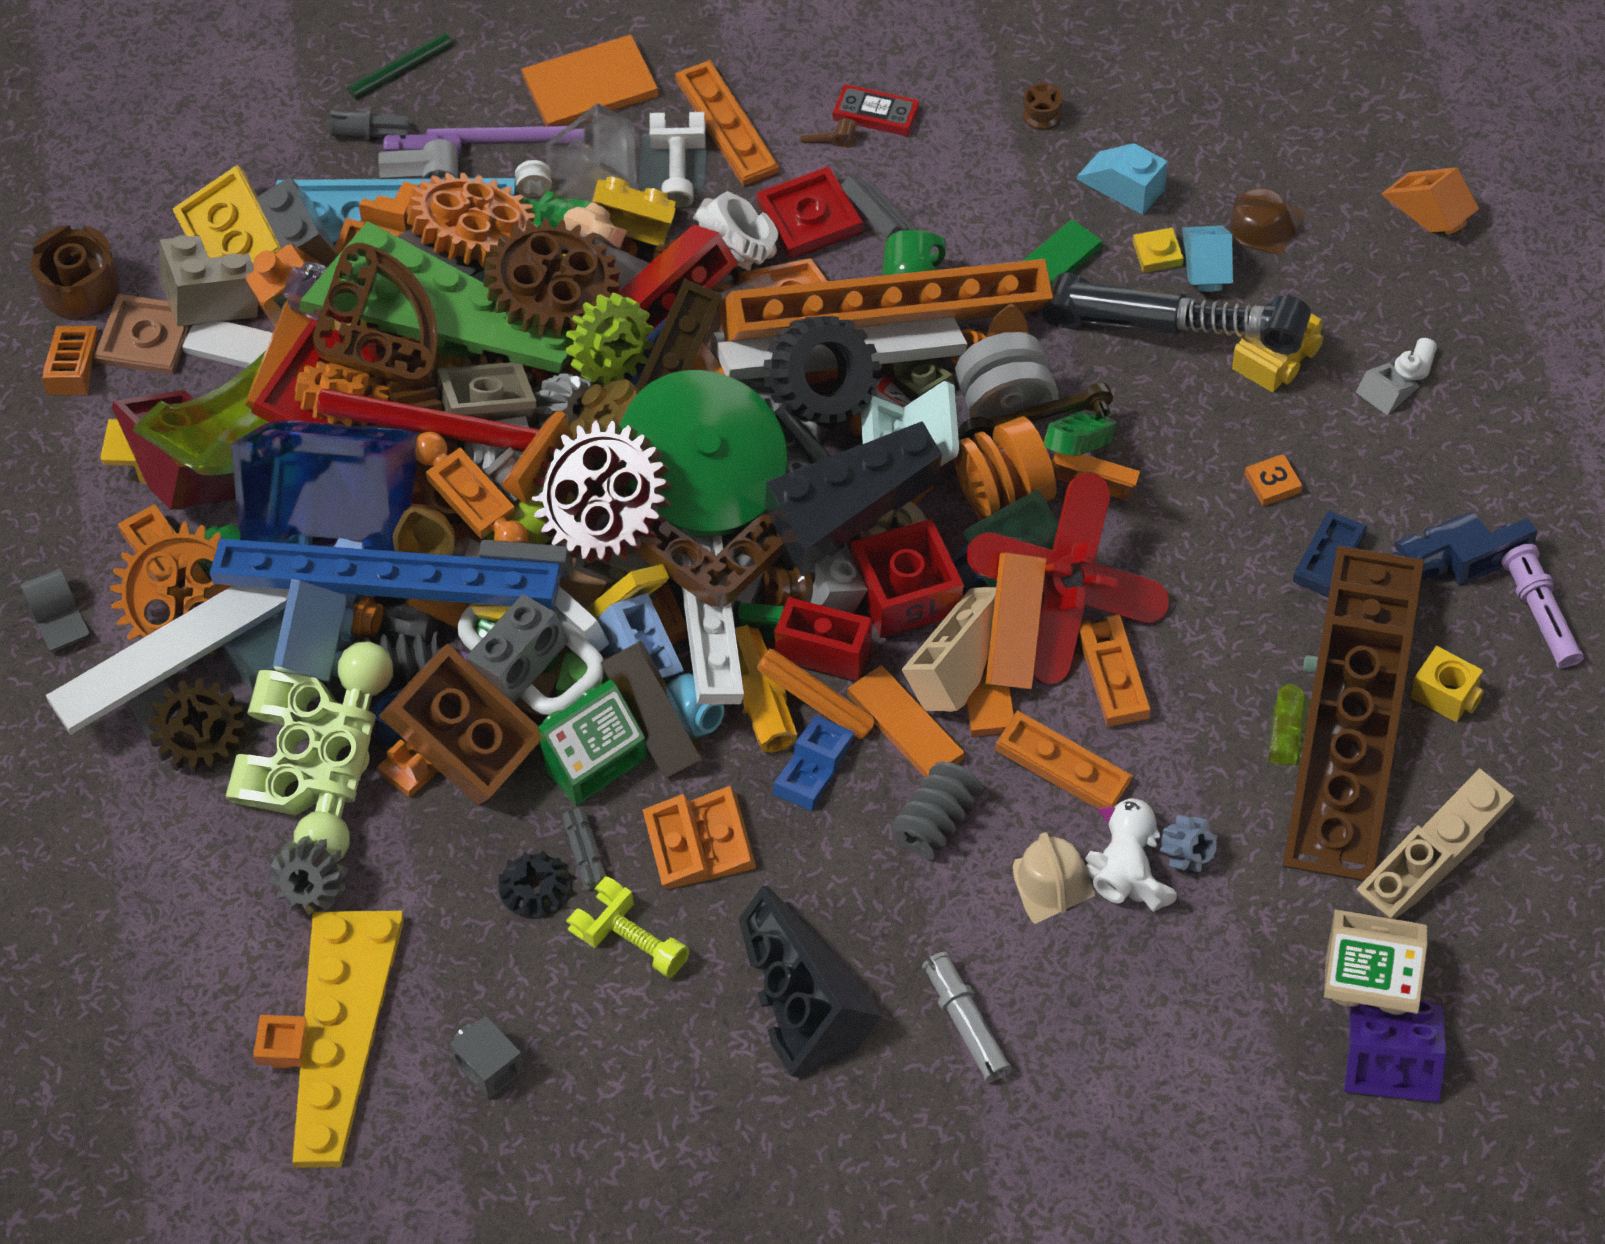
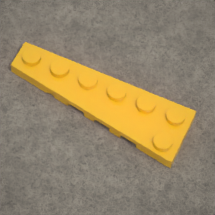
[293,911,404,1168]

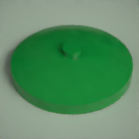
[619,370,787,537]

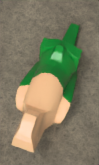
[523,190,627,249]

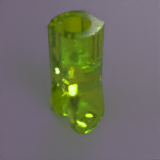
[1267,684,1304,766]

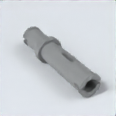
[922,952,1012,1083]

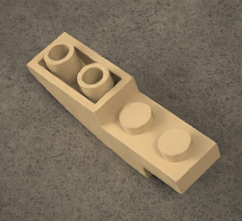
[1356,768,1514,919]

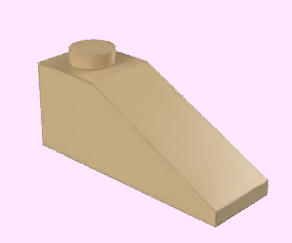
[902,587,996,712]

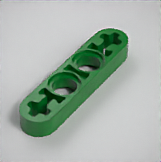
[1043,411,1117,456]

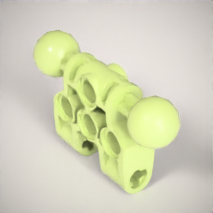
[225,641,393,862]

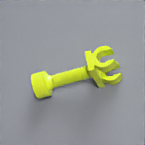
[566,877,690,978]

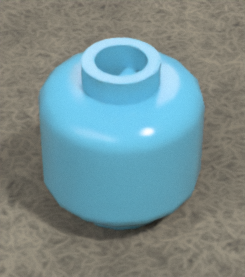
[666,673,724,738]

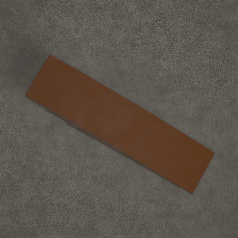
[1282,545,1424,881]

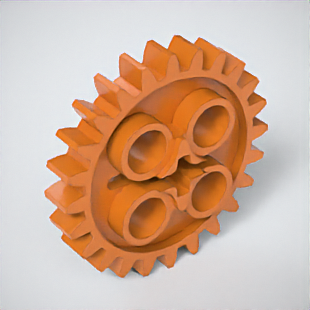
[406,173,539,267]
[110,522,233,655]

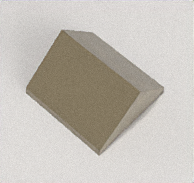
[437,362,536,426]

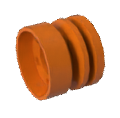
[953,416,1057,524]

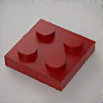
[756,166,863,259]

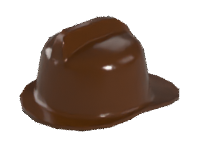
[1230,188,1306,255]

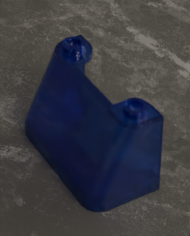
[231,420,417,551]

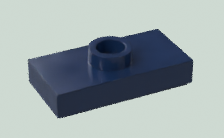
[1293,510,1368,596]

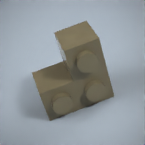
[159,235,258,326]

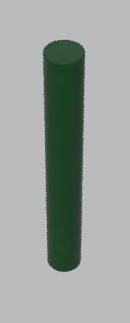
[347,32,453,100]

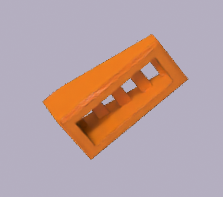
[42,326,98,395]

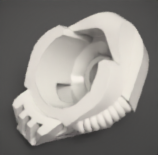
[693,191,778,272]

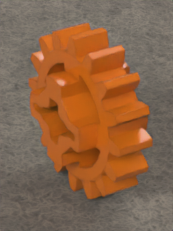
[295,361,389,427]

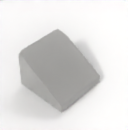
[1356,363,1419,415]

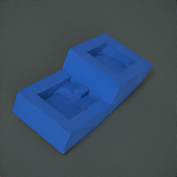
[772,715,855,812]

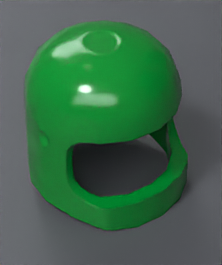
[882,230,947,276]

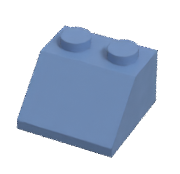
[273,579,355,687]

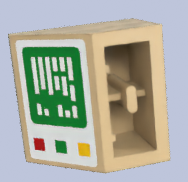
[1324,910,1427,1014]

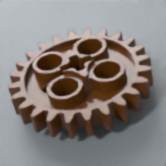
[483,218,620,338]

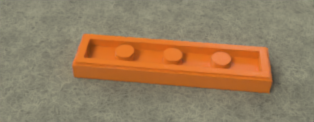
[675,60,779,187]

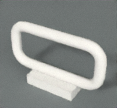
[458,586,609,715]

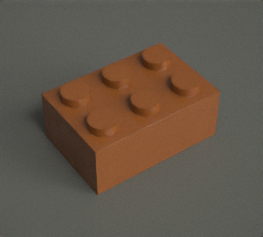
[379,643,540,805]

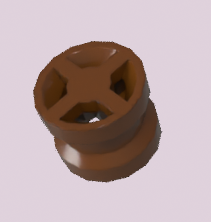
[1023,82,1063,131]
[762,565,813,608]

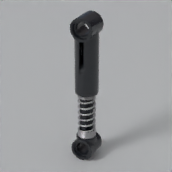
[1042,273,1311,354]

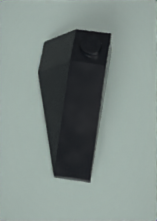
[738,885,882,1077]

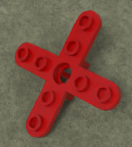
[967,473,1169,684]

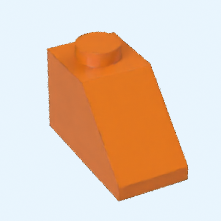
[1381,167,1479,234]

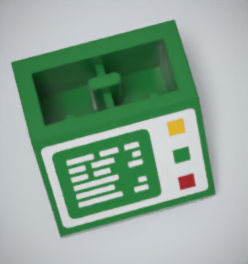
[538,679,648,806]

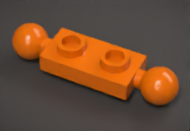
[413,432,529,543]

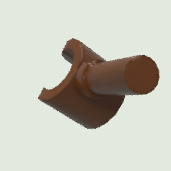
[800,119,858,148]

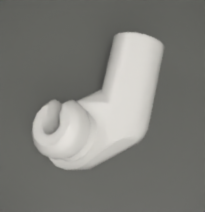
[1394,338,1437,380]

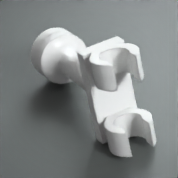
[650,112,705,207]

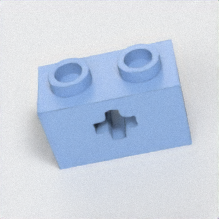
[596,593,684,683]

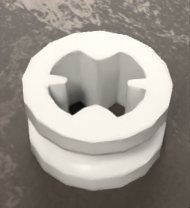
[515,160,552,198]

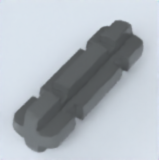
[563,808,606,891]

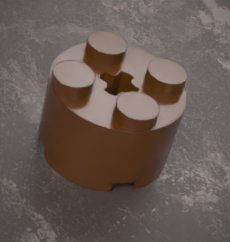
[30,225,120,321]

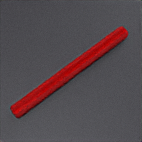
[317,388,539,452]

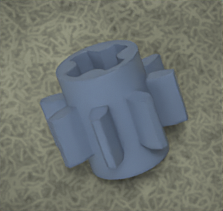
[1160,815,1217,872]

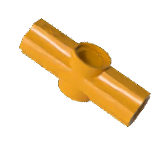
[735,625,798,753]

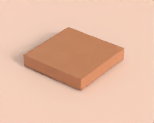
[94,294,192,375]

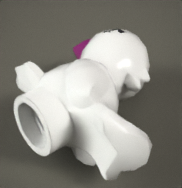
[1084,799,1177,911]

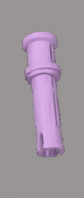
[1501,544,1584,669]

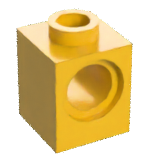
[1410,646,1484,722]

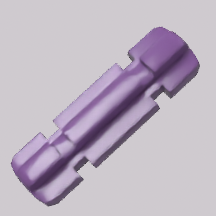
[383,134,462,157]

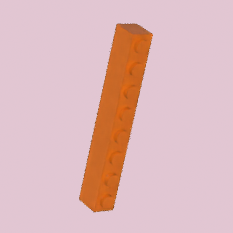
[719,259,1053,342]

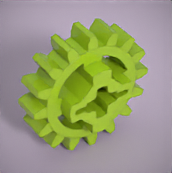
[566,293,655,386]

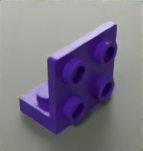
[1344,1000,1446,1102]

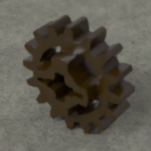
[148,678,245,775]

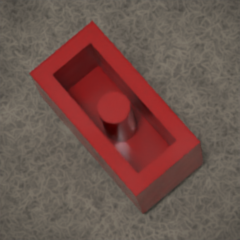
[774,597,872,681]

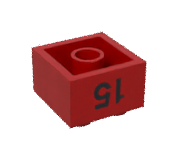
[851,518,964,638]

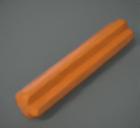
[757,649,875,739]

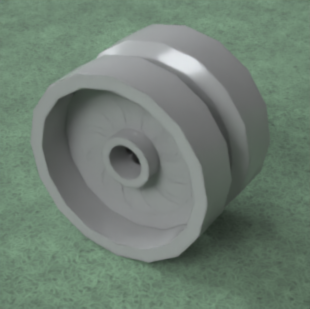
[955,332,1059,426]

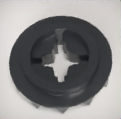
[498,850,571,918]

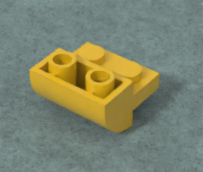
[591,177,676,246]

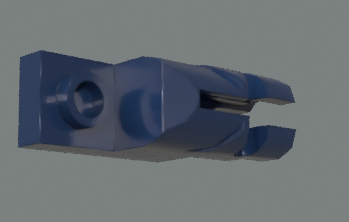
[1392,512,1538,586]

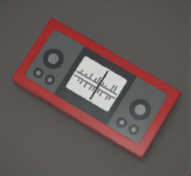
[833,84,919,137]

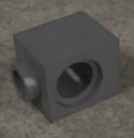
[449,1015,525,1099]

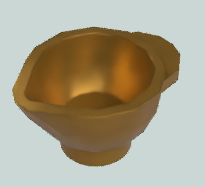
[393,507,456,556]

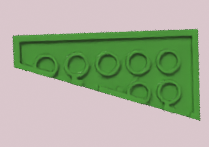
[299,221,574,373]

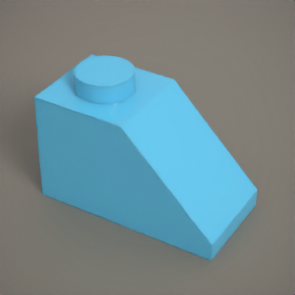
[1077,143,1168,215]
[1182,226,1233,291]

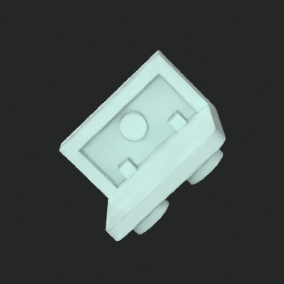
[860,381,959,467]

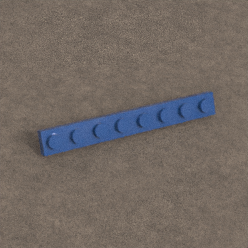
[210,539,562,609]

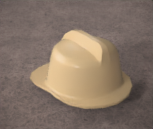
[1013,832,1095,924]

